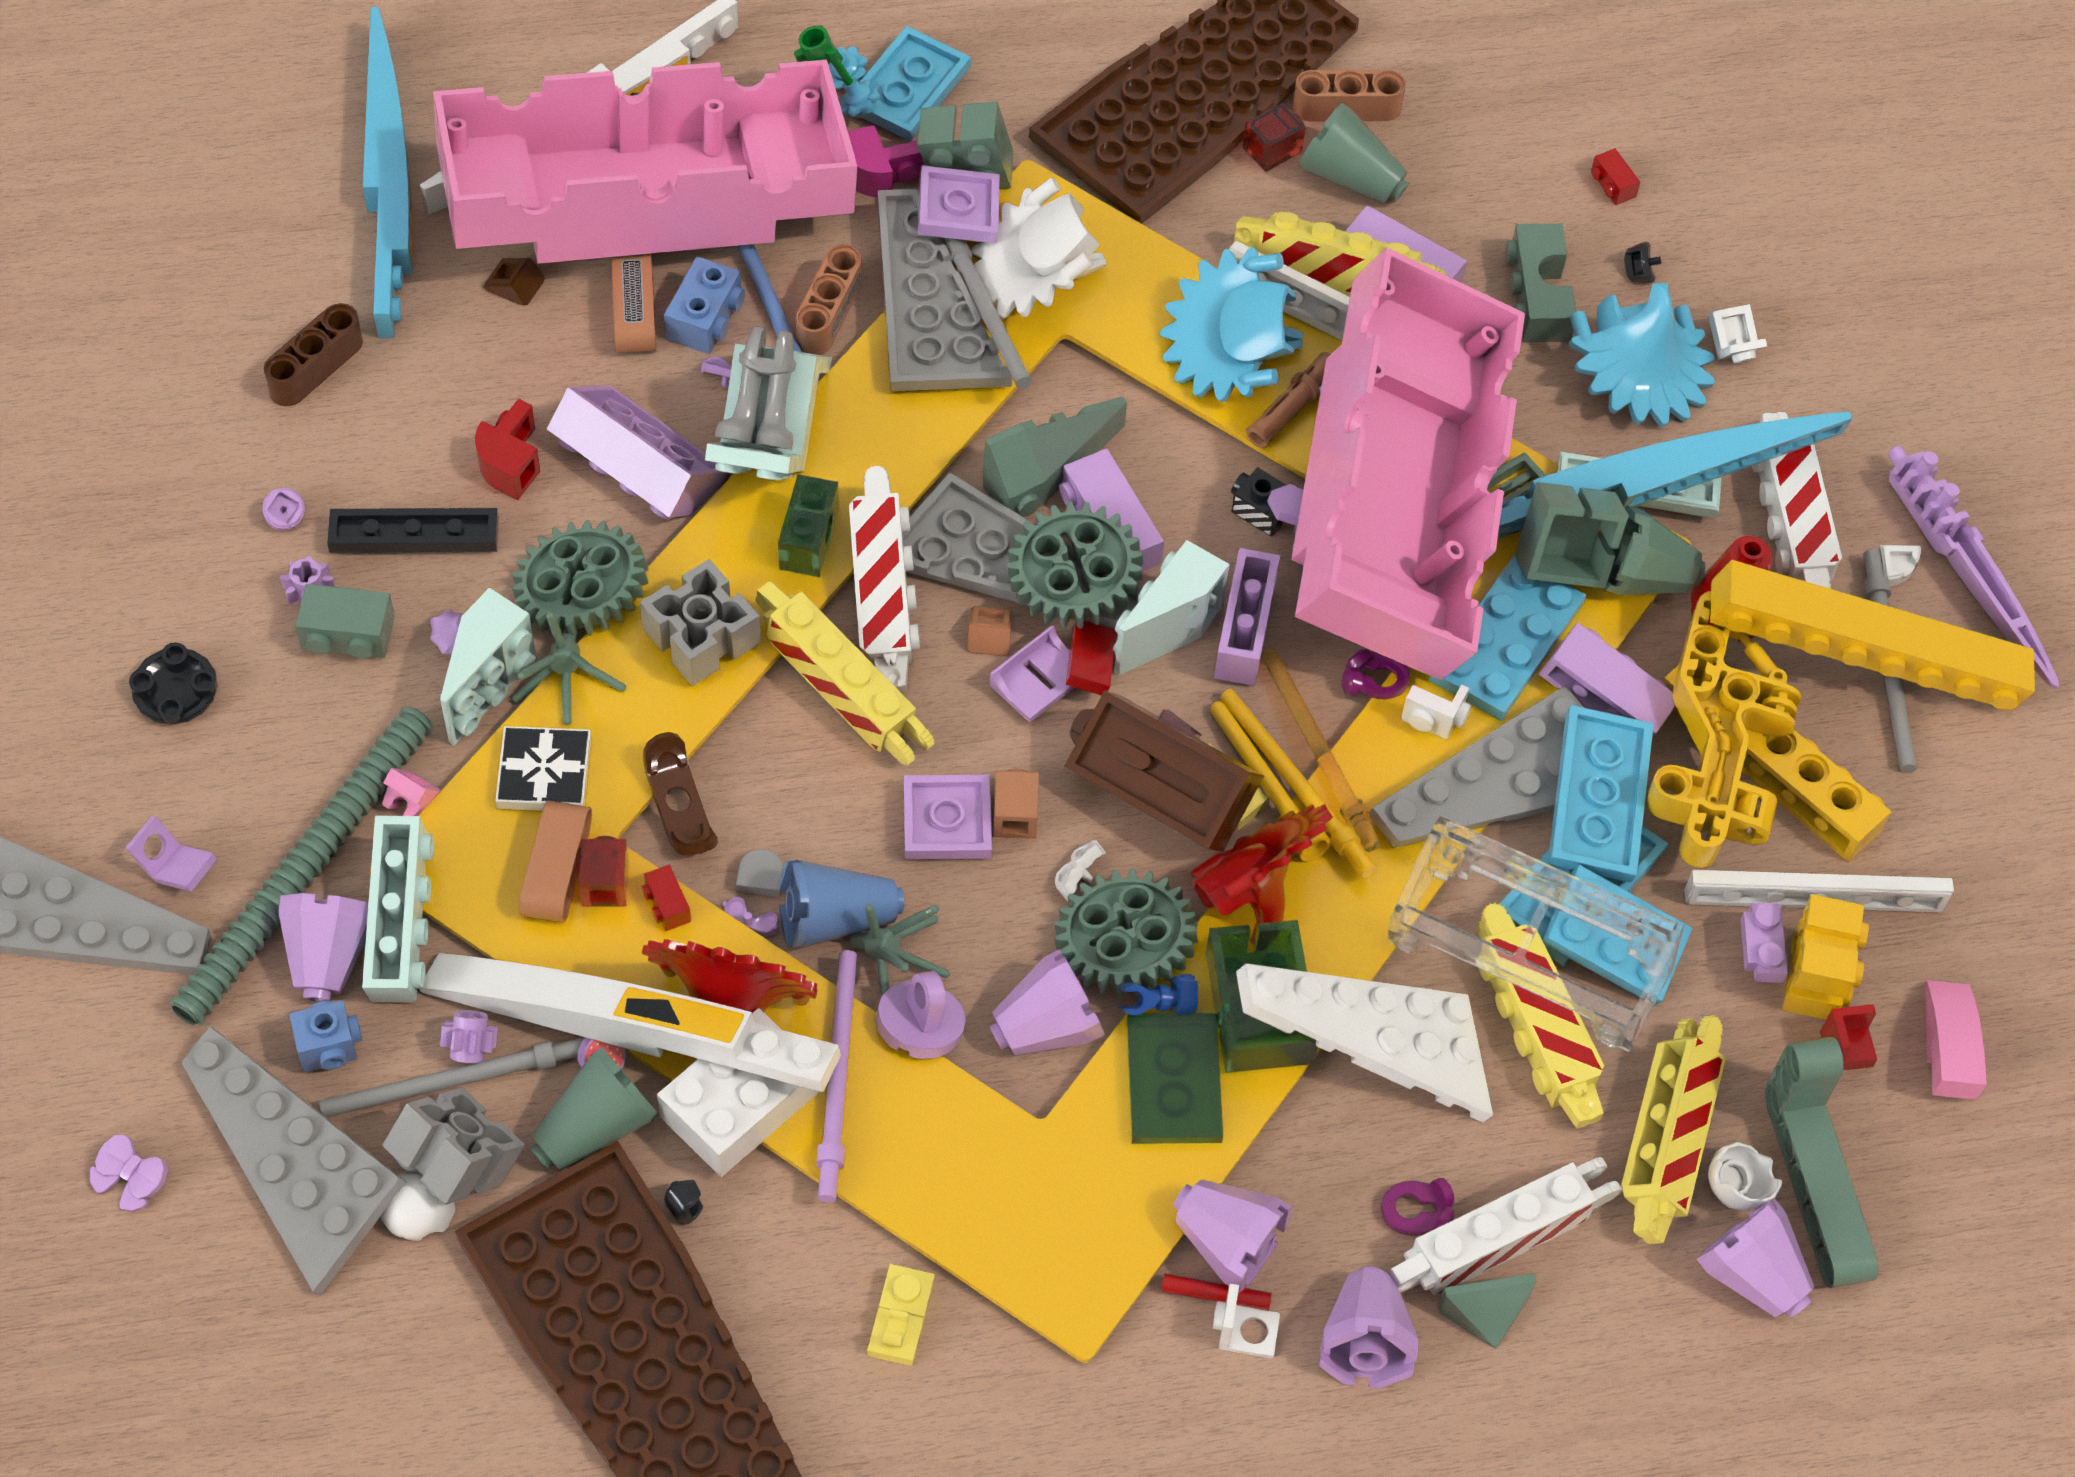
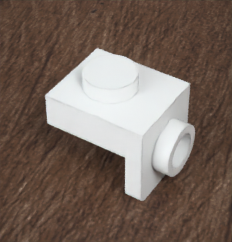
[1708,304,1767,364]
[1401,684,1472,740]

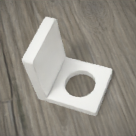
[1212,1284,1280,1358]

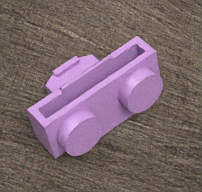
[1740,902,1788,983]

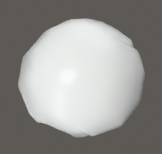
[1708,1142,1782,1212]
[380,1171,455,1241]

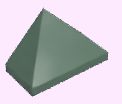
[1438,1273,1537,1349]

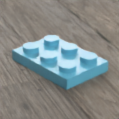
[859,25,971,142]
[1542,865,1692,1006]

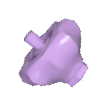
[430,609,463,655]

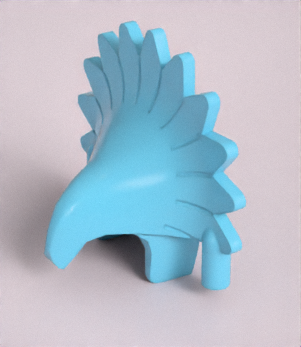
[1160,247,1303,402]
[1569,283,1715,428]

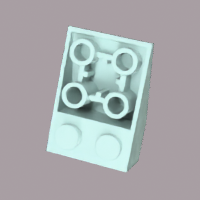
[1113,540,1229,676]
[440,588,536,746]

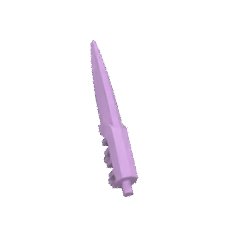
[1888,446,2059,689]

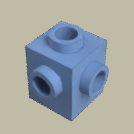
[289,1000,362,1072]

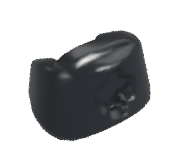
[1624,241,1662,283]
[664,1179,703,1225]

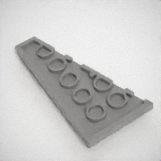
[878,189,1012,391]
[903,472,1142,629]
[1368,685,1584,848]
[0,837,211,975]
[181,1026,406,1295]

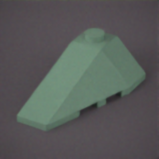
[983,397,1127,516]

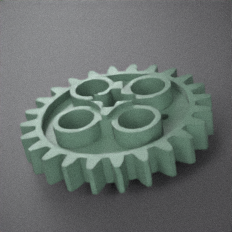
[1007,501,1143,628]
[512,520,649,636]
[1054,869,1198,997]

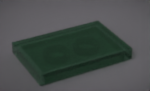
[1126,1013,1223,1144]

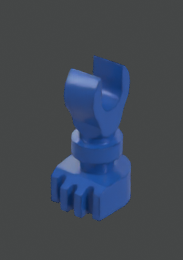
[1118,974,1198,1016]

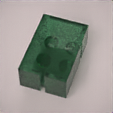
[1205,920,1318,1073]

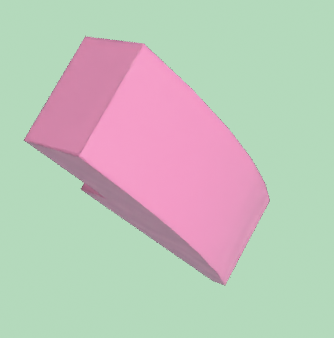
[1924,980,1987,1100]

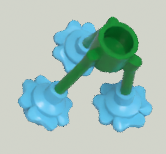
[794,25,880,118]

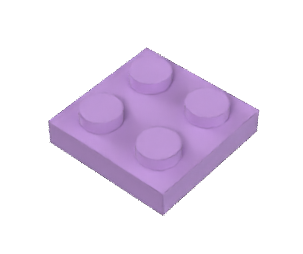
[918,165,1000,243]
[903,774,992,859]

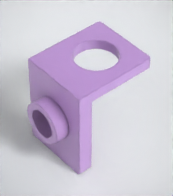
[126,816,217,892]

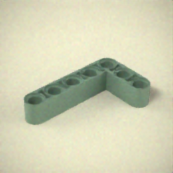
[1765,1036,1878,1288]

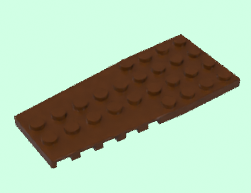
[1029,0,1359,224]
[455,1141,802,1477]

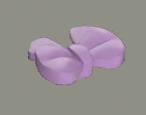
[90,1135,168,1212]

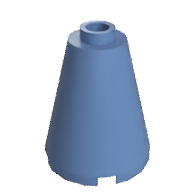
[779,860,904,948]

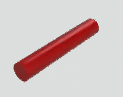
[1161,1273,1272,1311]

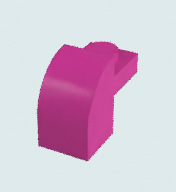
[848,125,925,198]

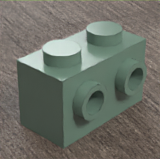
[295,584,395,659]

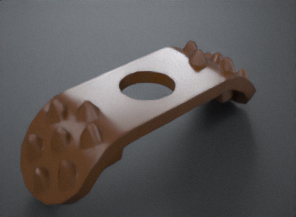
[643,732,718,855]

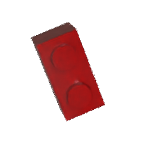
[1591,148,1641,205]
[641,864,691,931]

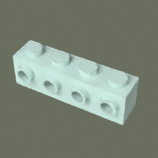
[362,816,434,1003]

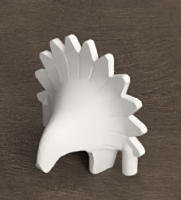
[971,177,1107,319]

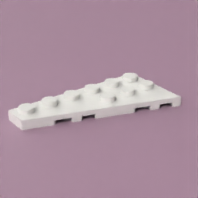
[1236,964,1493,1123]

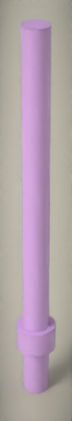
[816,950,857,1203]

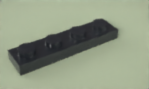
[327,508,499,553]

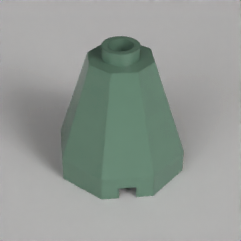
[1605,505,1706,595]

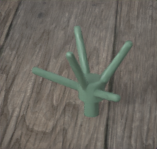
[512,612,626,725]
[850,904,950,996]

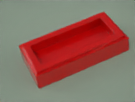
[1065,620,1116,695]

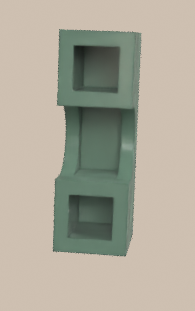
[1505,223,1576,343]

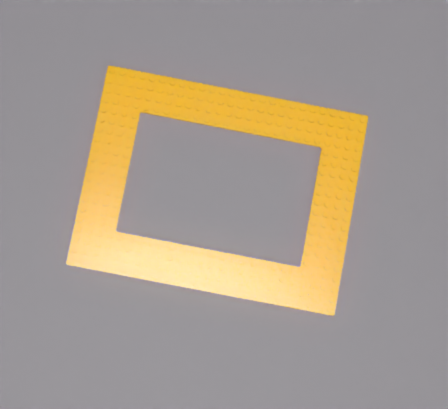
[370,160,1692,1363]

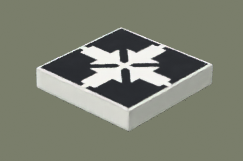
[495,726,592,811]

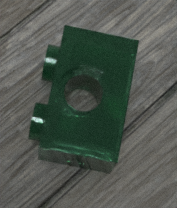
[778,474,839,577]

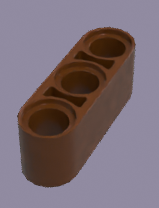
[263,303,363,406]

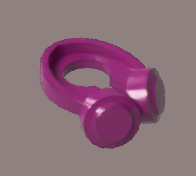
[1342,648,1410,699]
[1381,1178,1455,1236]

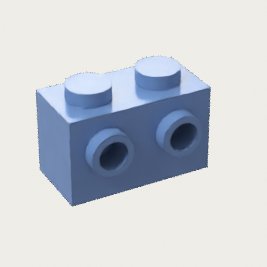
[664,256,745,354]

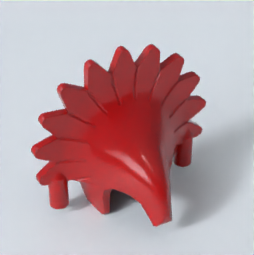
[1190,804,1333,947]
[641,939,818,1013]

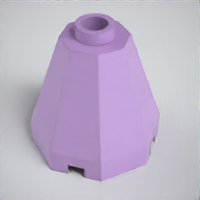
[278,893,369,1002]
[989,949,1105,1056]
[1173,1179,1292,1293]
[1697,1198,1814,1318]
[1319,1266,1418,1388]

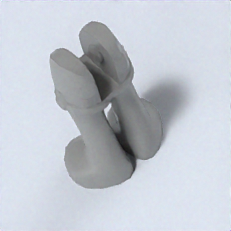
[715,326,796,450]

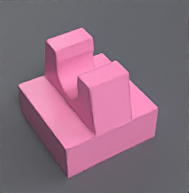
[382,768,441,816]

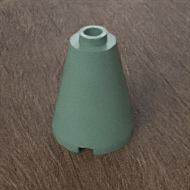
[1298,103,1409,204]
[530,1047,659,1170]

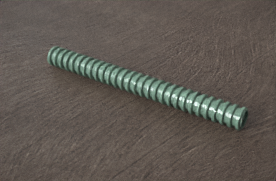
[169,706,433,1026]

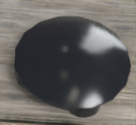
[129,642,218,725]

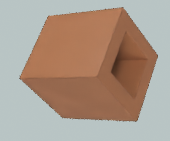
[993,768,1039,839]

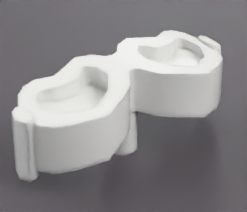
[1055,840,1106,901]

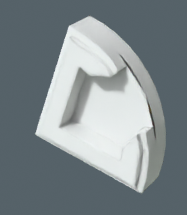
[1878,545,1921,587]

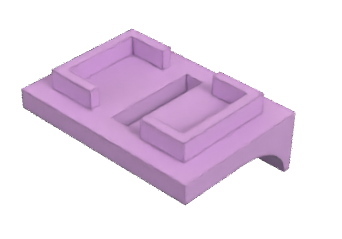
[989,625,1075,723]

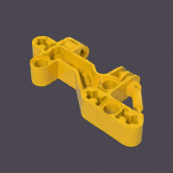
[1646,591,1801,868]

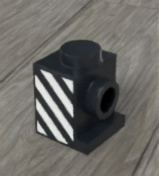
[1231,467,1299,537]

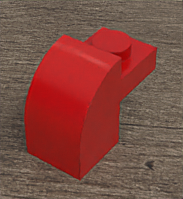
[475,398,541,500]

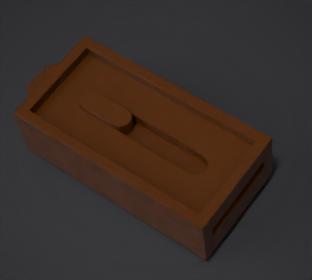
[1064,690,1264,852]

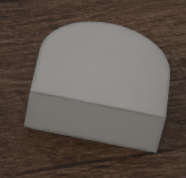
[736,849,783,897]

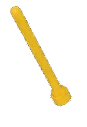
[1210,701,1330,861]

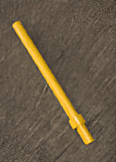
[1220,689,1377,878]

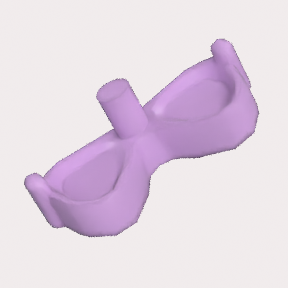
[701,357,732,387]
[722,897,779,938]

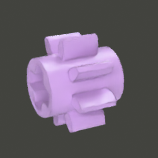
[280,556,335,605]
[440,1010,498,1063]

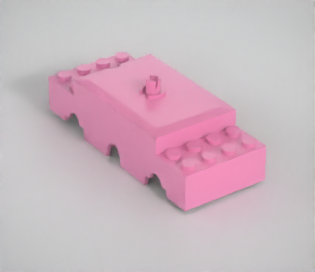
[433,60,858,264]
[1291,247,1525,680]

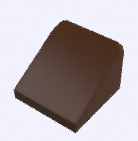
[483,258,545,305]

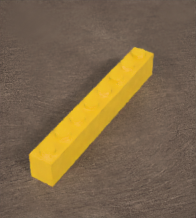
[1710,560,2035,711]

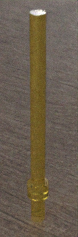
[1262,649,1381,852]

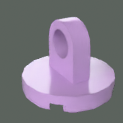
[875,970,966,1059]

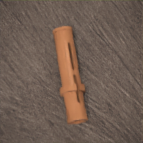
[1246,352,1331,448]

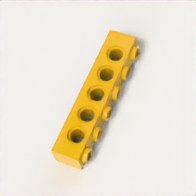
[1663,650,1892,862]

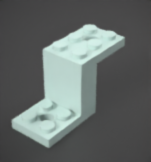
[705,343,832,480]

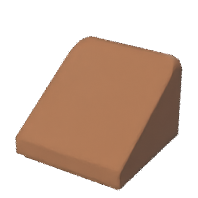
[967,606,1013,656]

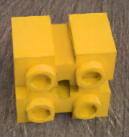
[1782,894,1869,1020]

